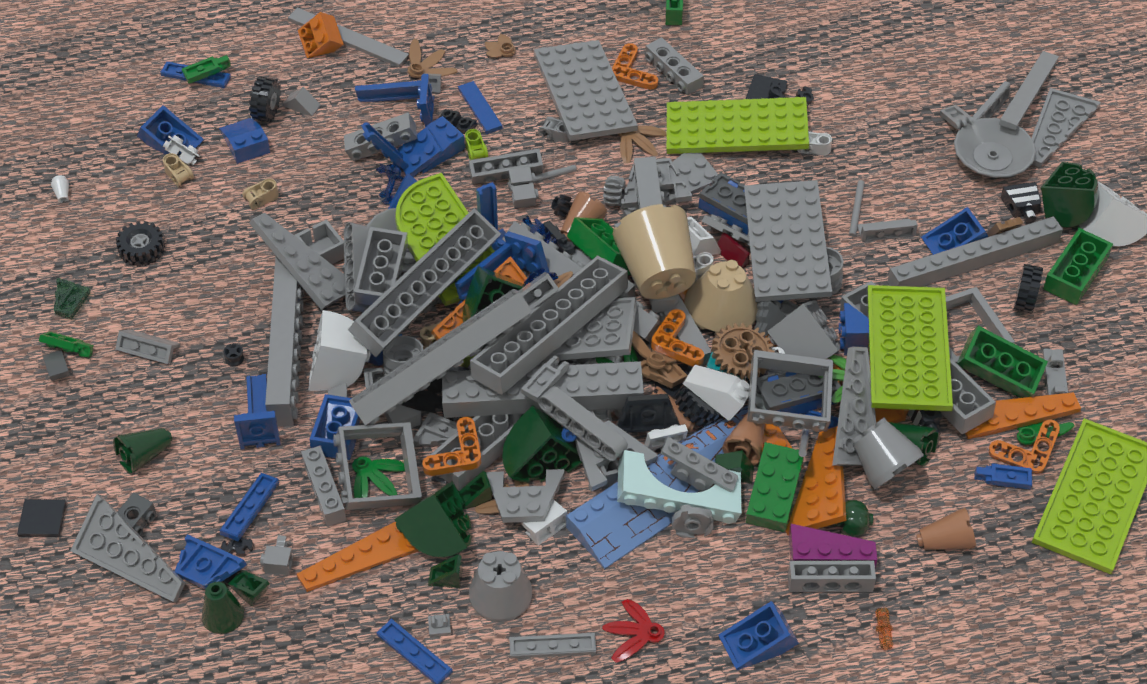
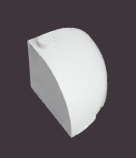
[1079,182,1147,246]
[308,310,370,391]

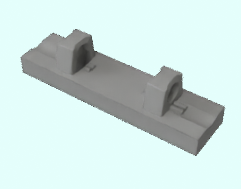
[1042,349,1068,395]

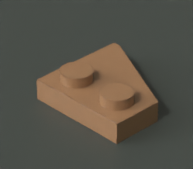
[987,217,1023,237]
[641,359,688,388]

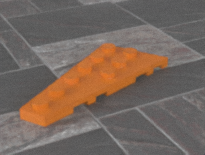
[786,426,846,535]

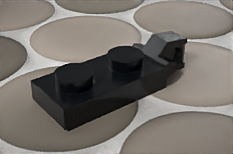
[543,221,576,254]
[400,390,443,411]

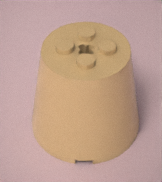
[613,204,696,299]

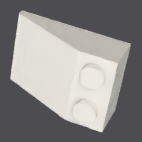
[683,365,750,421]

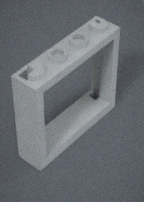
[946,287,1015,369]
[747,350,833,432]
[333,422,422,510]

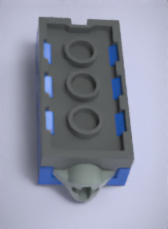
[699,172,748,234]
[755,367,841,414]

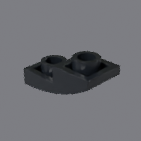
[439,109,478,134]

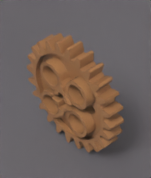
[711,323,775,380]

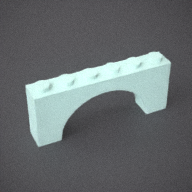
[617,450,742,524]

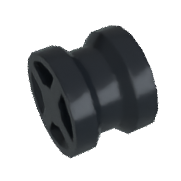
[223,343,244,367]

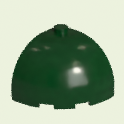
[1041,162,1099,227]
[463,266,526,323]
[502,405,582,483]
[394,481,472,557]

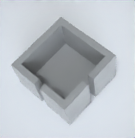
[294,219,344,264]

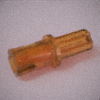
[875,608,893,650]

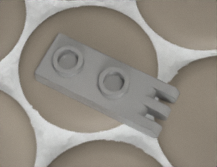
[940,105,974,129]

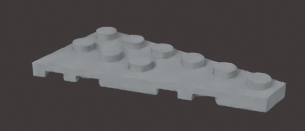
[1032,88,1101,167]
[620,153,718,216]
[249,213,345,310]
[832,347,877,466]
[70,494,185,602]

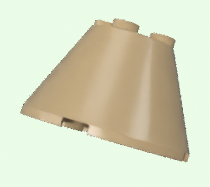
[685,260,758,334]

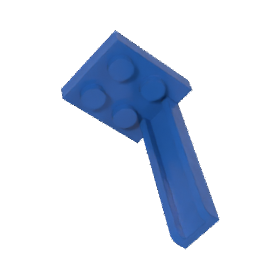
[355,74,434,127]
[361,122,444,177]
[476,182,506,251]
[455,231,550,300]
[234,374,281,450]

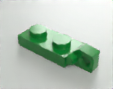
[181,55,231,84]
[39,331,94,357]

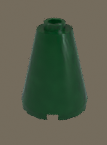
[889,422,939,467]
[113,428,172,473]
[201,582,244,634]

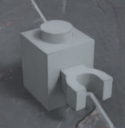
[260,535,293,575]

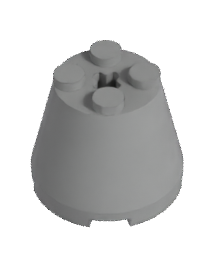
[852,418,924,490]
[469,551,532,622]

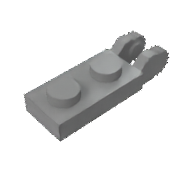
[521,356,570,403]

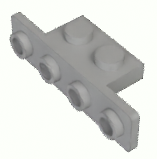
[661,437,738,492]

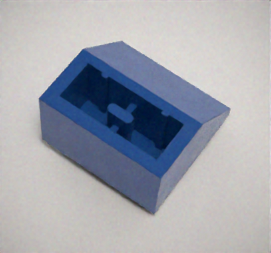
[838,303,869,356]

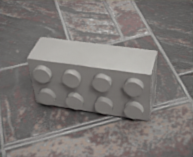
[354,227,408,305]

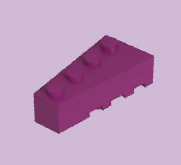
[789,524,877,568]

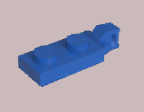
[974,464,1032,490]

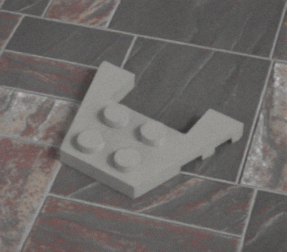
[621,158,692,209]
[574,420,658,492]
[486,469,565,523]

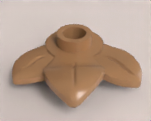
[485,34,515,58]

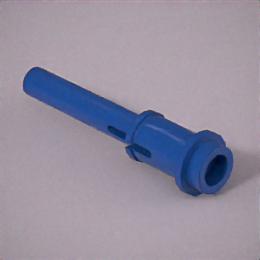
[562,426,577,442]

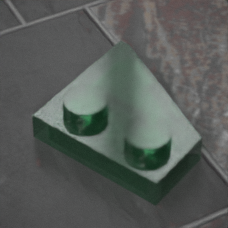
[54,278,91,320]

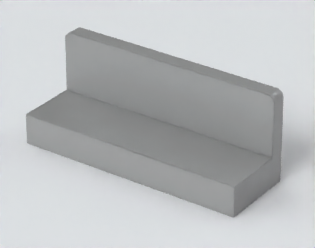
[858,219,918,242]
[115,329,180,364]

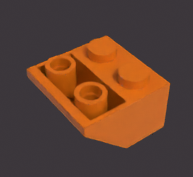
[298,12,344,59]

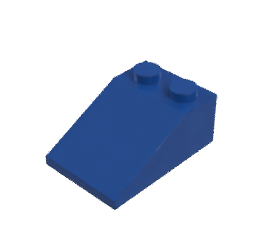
[137,105,204,157]
[420,116,465,174]
[219,118,270,164]
[921,207,988,255]
[309,394,360,460]
[718,601,799,671]

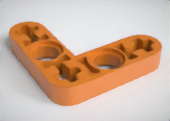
[612,43,658,90]
[651,309,704,366]
[422,417,482,476]
[988,419,1060,474]

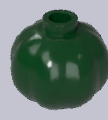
[834,500,873,538]

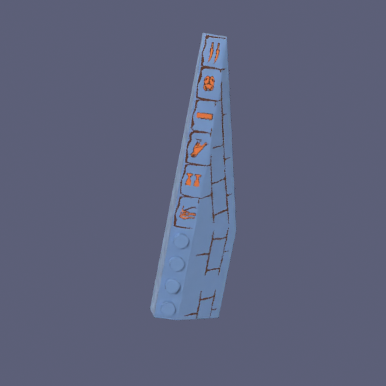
[566,406,748,569]

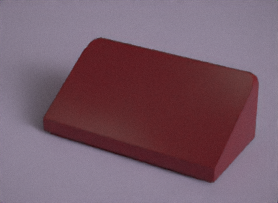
[717,233,750,268]

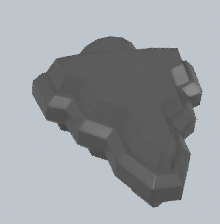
[754,300,786,338]

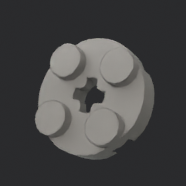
[672,505,713,538]

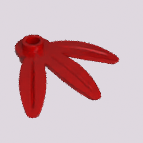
[602,599,665,663]

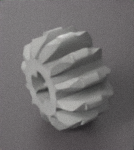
[603,176,626,207]

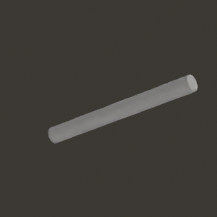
[507,164,577,189]
[849,180,865,237]
[799,429,810,457]

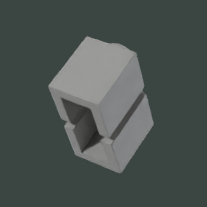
[508,166,539,208]

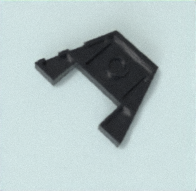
[616,394,680,433]

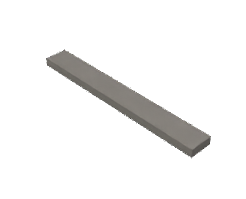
[288,7,409,68]
[999,51,1059,130]

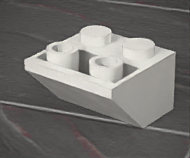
[687,217,721,257]

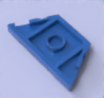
[175,534,247,590]

